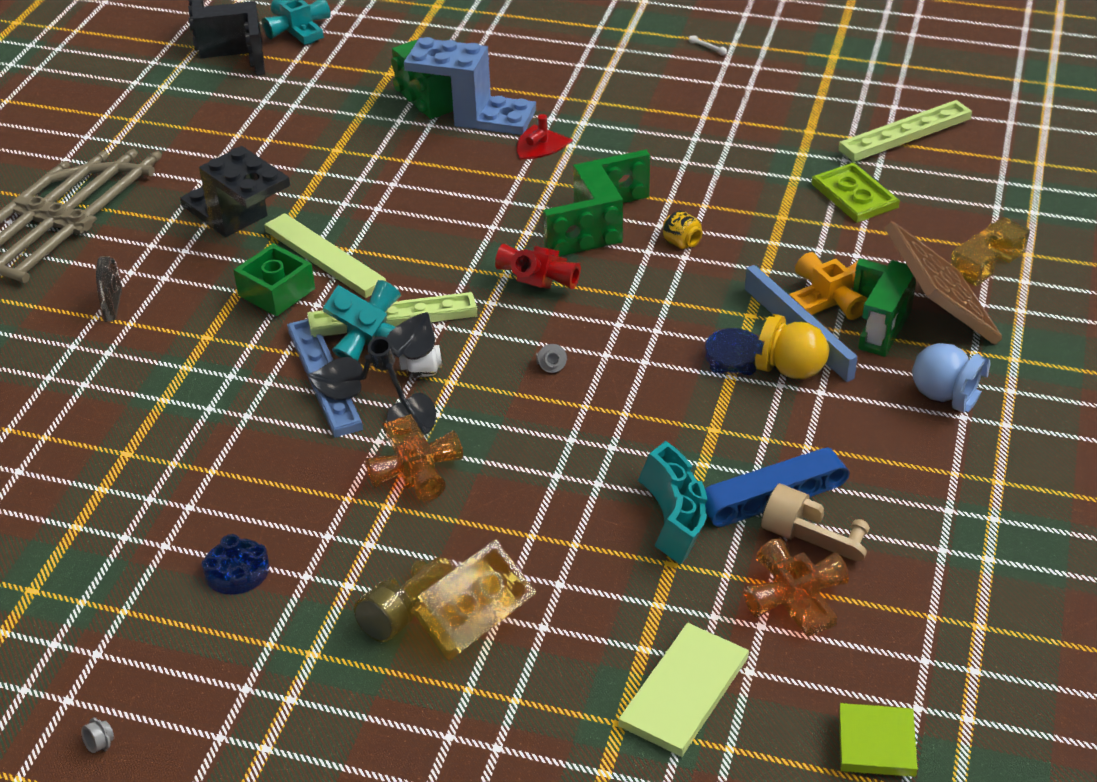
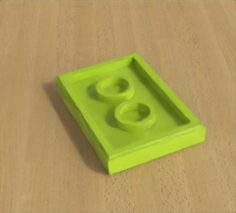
[811,162,900,223]

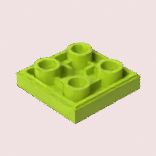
[839,703,918,777]

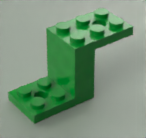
[543,149,650,256]

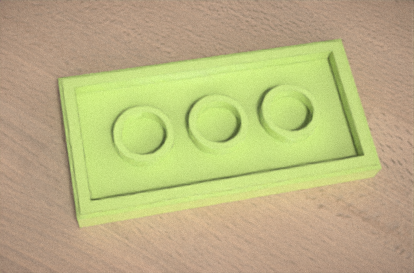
[619,622,749,757]

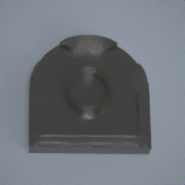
[96,256,123,322]

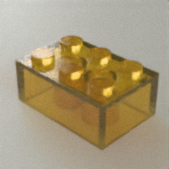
[408,539,537,661]

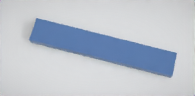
[745,265,858,382]
[287,319,363,438]

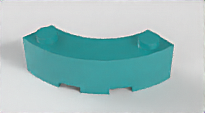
[638,441,707,565]

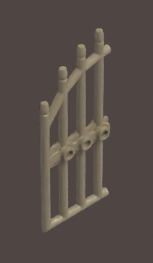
[0,149,162,283]

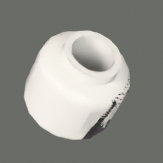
[399,345,442,378]

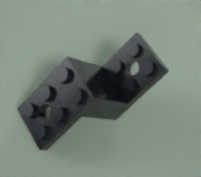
[188,0,265,76]
[180,146,290,238]

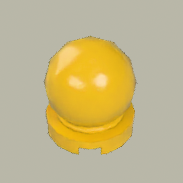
[755,313,830,379]

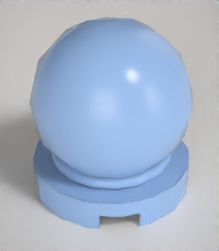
[912,343,990,413]

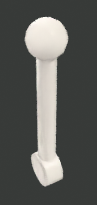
[689,35,727,56]

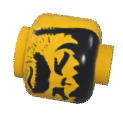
[663,211,703,249]

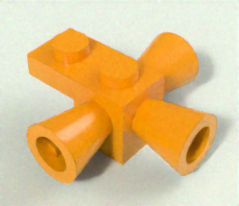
[789,252,868,320]

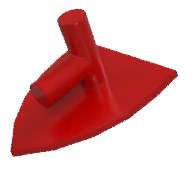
[517,114,573,160]

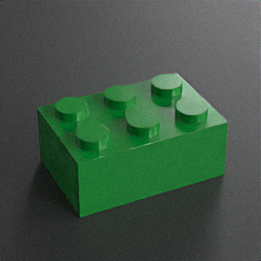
[391,40,453,119]

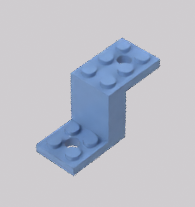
[404,37,536,135]

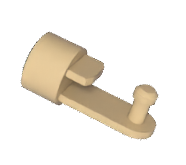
[761,483,870,561]

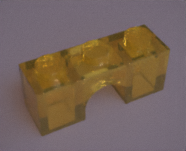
[951,217,1030,286]

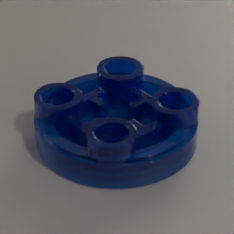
[705,328,763,375]
[202,534,270,595]

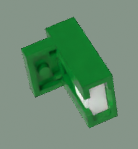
[853,258,916,357]

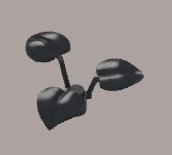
[309,312,436,436]

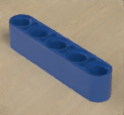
[705,447,850,527]

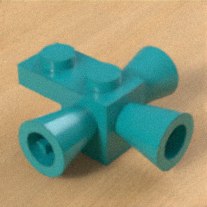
[262,0,331,45]
[323,280,401,361]

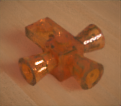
[365,414,463,501]
[744,539,849,637]

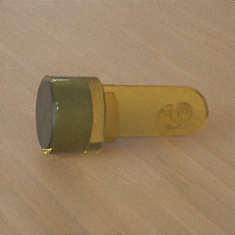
[354,557,453,642]

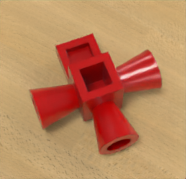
[495,243,581,289]

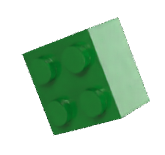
[233,243,315,316]

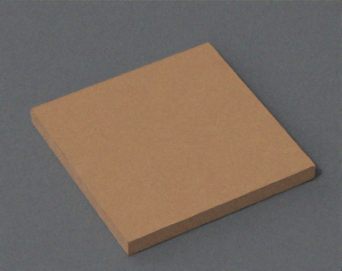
[884,221,1003,345]

